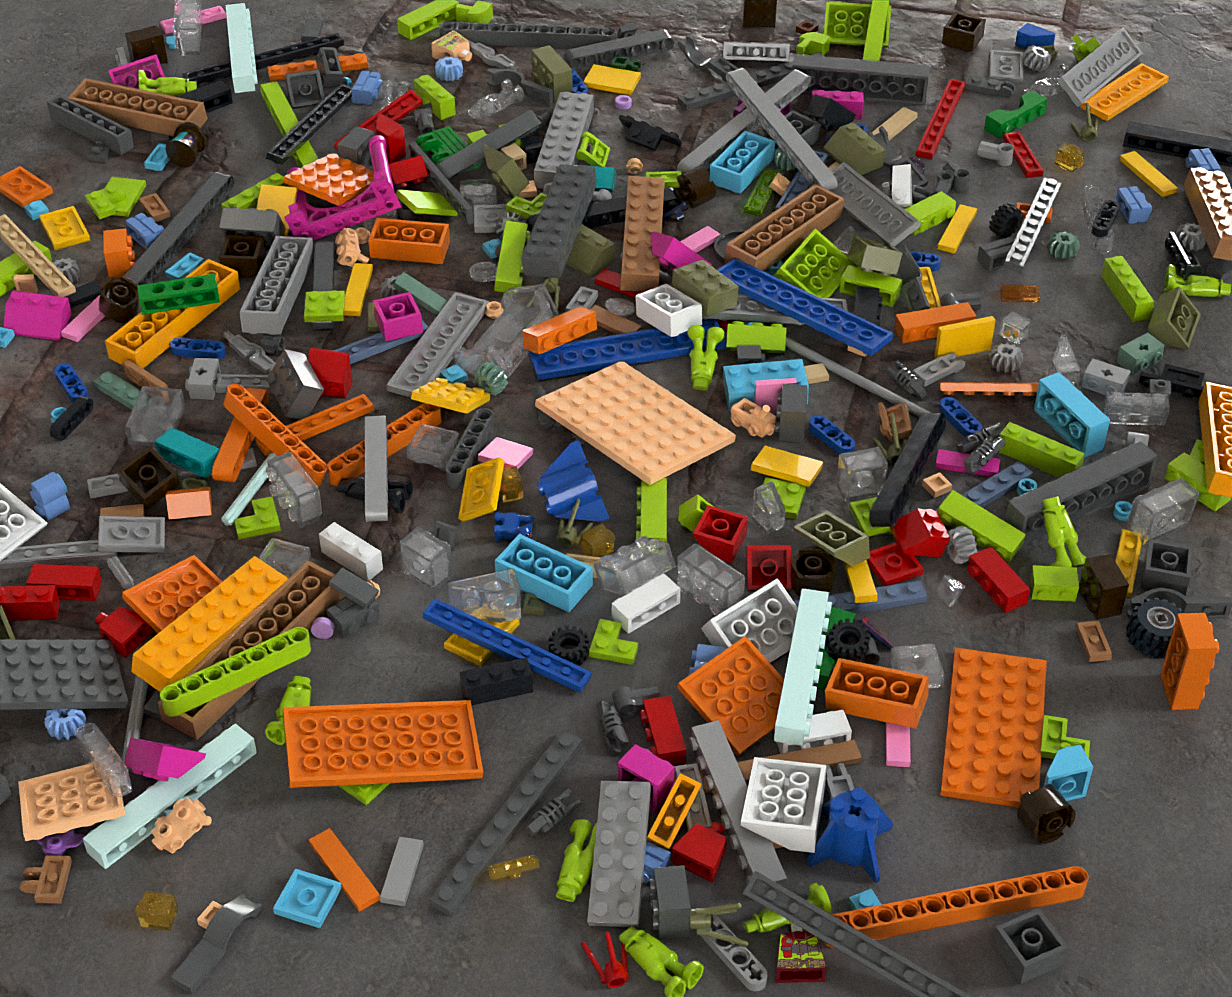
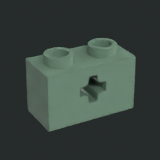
[1117,333,1165,374]

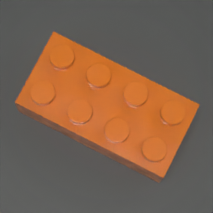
[368,218,450,264]
[1160,613,1219,710]
[825,658,929,729]

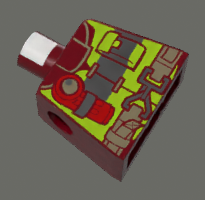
[775,923,827,983]

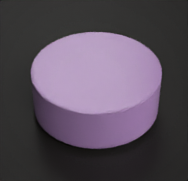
[615,95,632,110]
[311,617,335,639]

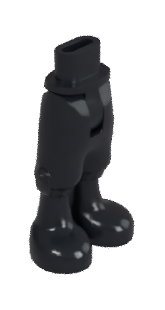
[337,477,413,513]

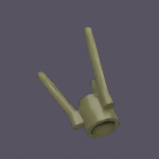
[1071,103,1099,142]
[527,277,560,314]
[873,413,907,466]
[556,498,596,548]
[690,903,749,946]

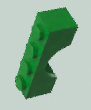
[984,90,1047,138]
[813,607,856,691]

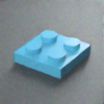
[273,869,342,928]

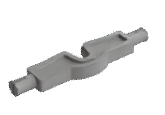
[468,40,521,72]
[223,331,276,375]

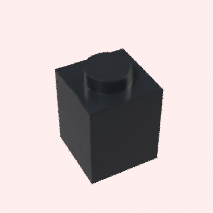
[520,135,542,164]

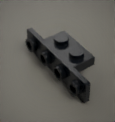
[619,115,682,151]
[1165,232,1203,281]
[1139,364,1205,398]

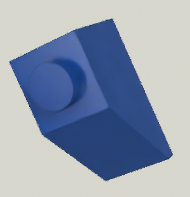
[1015,23,1056,49]

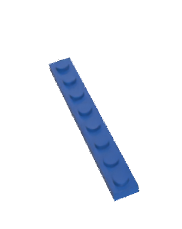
[423,598,592,693]

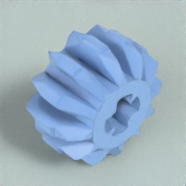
[435,56,463,82]
[44,709,86,741]

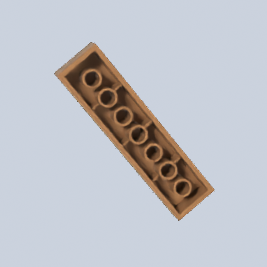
[68,78,208,136]
[1183,168,1232,261]
[620,176,665,292]
[724,184,845,271]

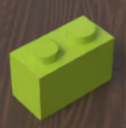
[1029,565,1079,602]

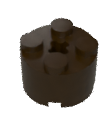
[677,166,716,209]
[99,277,139,323]
[790,547,835,596]
[1017,784,1076,843]

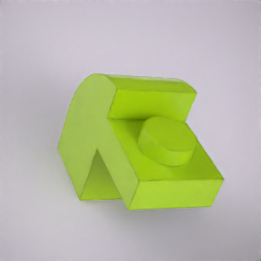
[455,1,493,23]
[796,32,830,56]
[1071,34,1101,62]

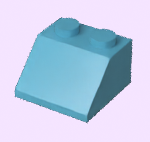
[1044,745,1093,801]

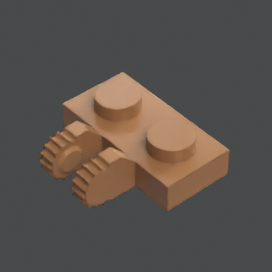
[19,855,72,904]

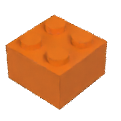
[103,228,136,279]

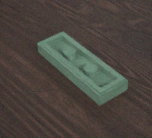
[392,272,448,316]

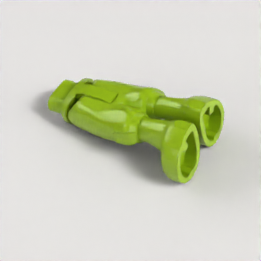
[138,70,197,97]
[1164,264,1231,297]
[688,325,724,391]
[1042,496,1087,568]
[265,676,311,745]
[556,819,597,902]
[743,883,831,933]
[619,926,704,997]

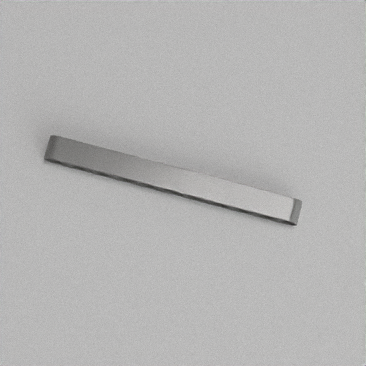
[726,68,838,191]
[677,69,811,174]

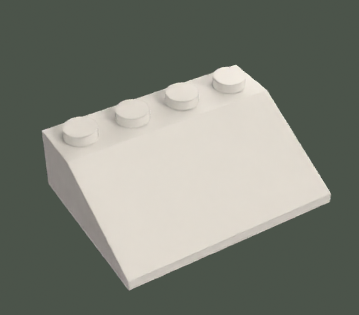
[0,483,48,561]
[701,578,798,663]
[741,757,826,853]

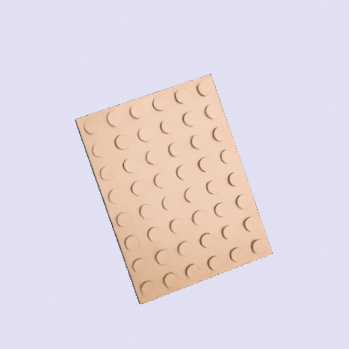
[535,362,736,485]

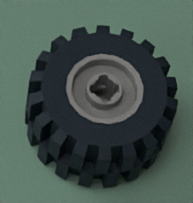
[1126,598,1184,658]

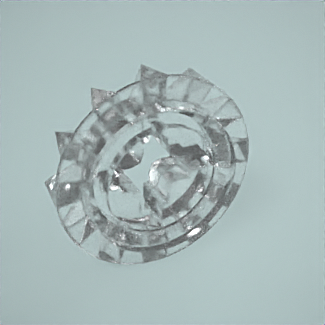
[469,261,498,283]
[605,297,636,316]

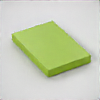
[93,177,147,217]
[396,190,458,216]

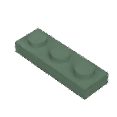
[93,371,149,411]

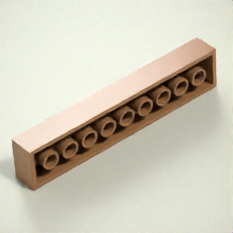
[157,561,345,740]

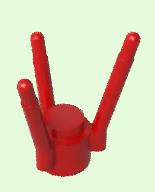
[581,932,629,988]

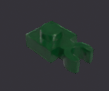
[610,55,641,72]

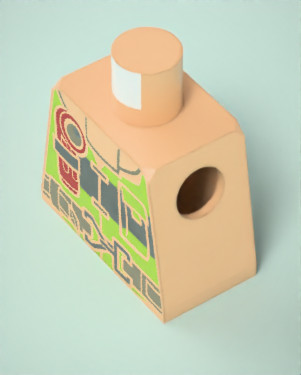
[431,30,472,61]

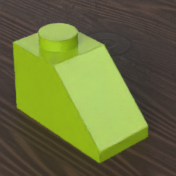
[678,494,714,532]

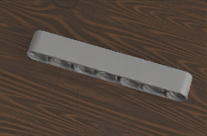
[365,415,388,522]

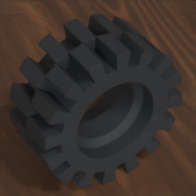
[989,203,1023,238]
[828,619,870,661]
[548,626,589,665]

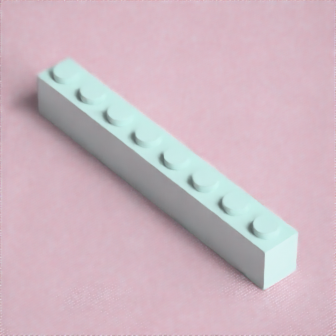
[774,589,832,746]
[83,724,257,869]

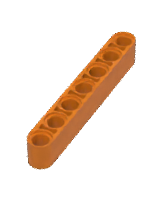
[223,384,327,487]
[212,388,269,482]
[327,403,442,487]

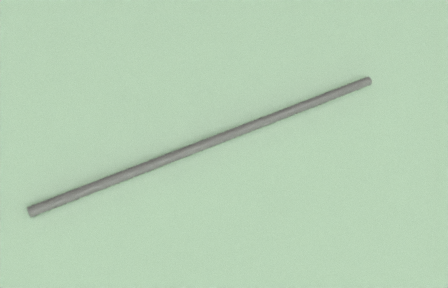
[620,252,931,418]

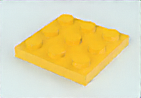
[411,378,491,414]

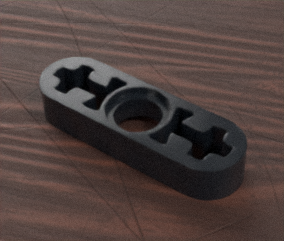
[1091,200,1120,237]
[50,396,94,441]

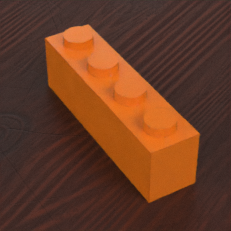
[894,302,977,344]
[522,306,597,355]

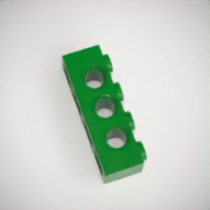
[137,273,220,315]

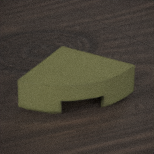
[523,592,545,616]

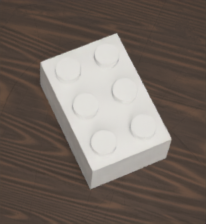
[636,284,702,337]

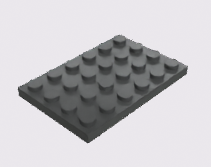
[0,639,128,710]

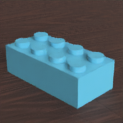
[709,131,775,194]
[723,359,809,411]
[1034,372,1110,458]
[495,534,593,612]

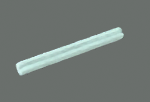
[221,453,280,526]

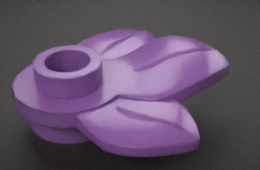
[37,829,85,856]

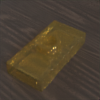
[486,855,540,880]

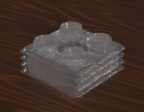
[406,424,459,468]
[259,538,312,579]
[890,643,945,688]

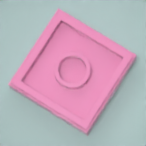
[754,378,797,414]
[478,437,533,472]

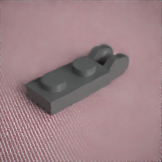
[965,75,1015,97]

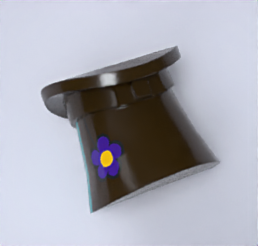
[165,122,206,167]

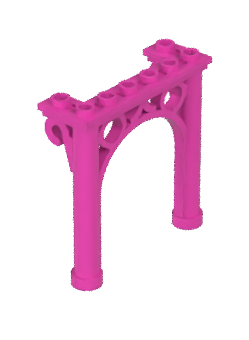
[284,135,401,241]

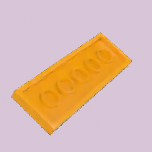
[1080,63,1169,121]

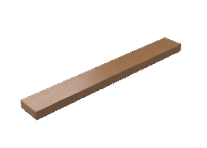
[674,740,862,793]

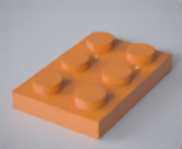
[0,166,53,209]

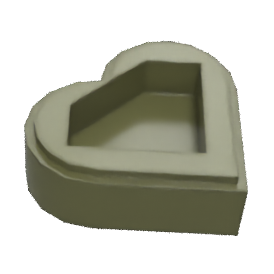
[1039,45,1058,61]
[181,477,208,489]

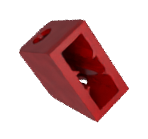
[96,607,154,658]
[671,822,727,883]

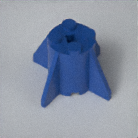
[537,440,610,522]
[807,788,893,883]

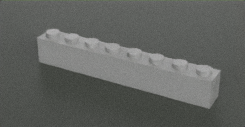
[689,720,787,888]

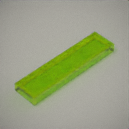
[743,168,781,216]

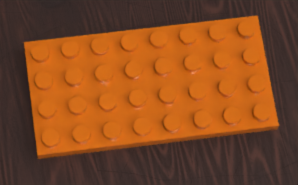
[940,647,1047,808]
[283,700,484,788]

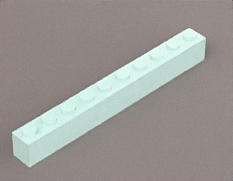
[226,3,258,93]

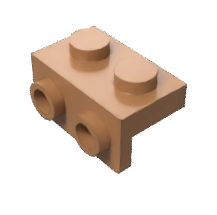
[877,402,913,443]

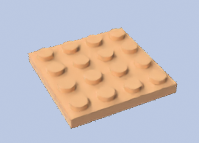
[18,757,126,841]

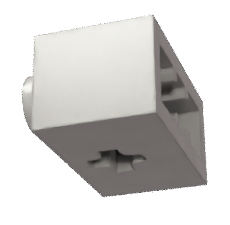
[185,358,221,400]
[1082,359,1131,400]

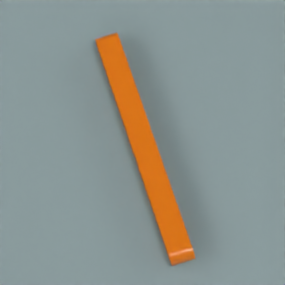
[824,866,1089,948]

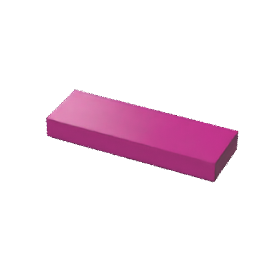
[935,449,1000,477]

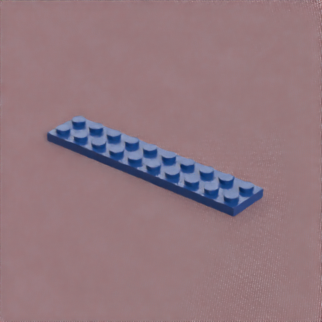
[718,258,894,356]
[528,319,727,380]

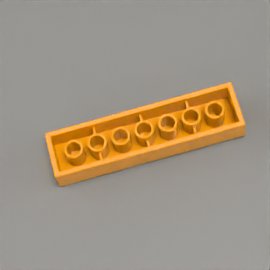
[105,259,240,368]
[1198,382,1232,498]
[131,556,288,692]

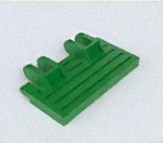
[415,126,481,171]

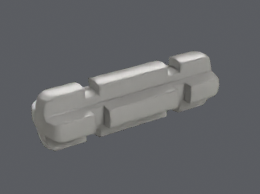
[107,556,134,590]

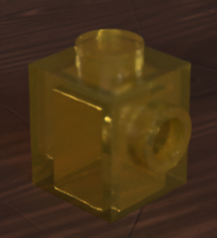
[1055,142,1085,172]
[499,466,523,503]
[581,524,615,557]
[135,891,178,931]

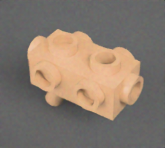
[335,228,369,267]
[731,398,776,438]
[151,797,212,854]

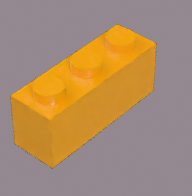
[647,773,702,851]

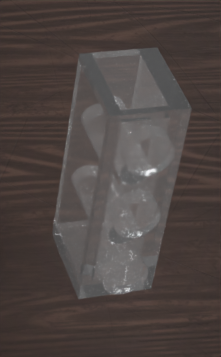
[1102,392,1170,426]

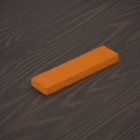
[308,828,380,912]

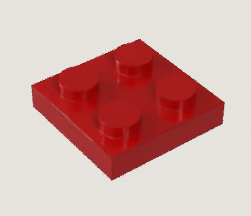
[867,542,924,586]

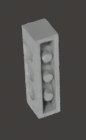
[723,41,790,61]

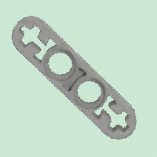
[696,915,768,991]

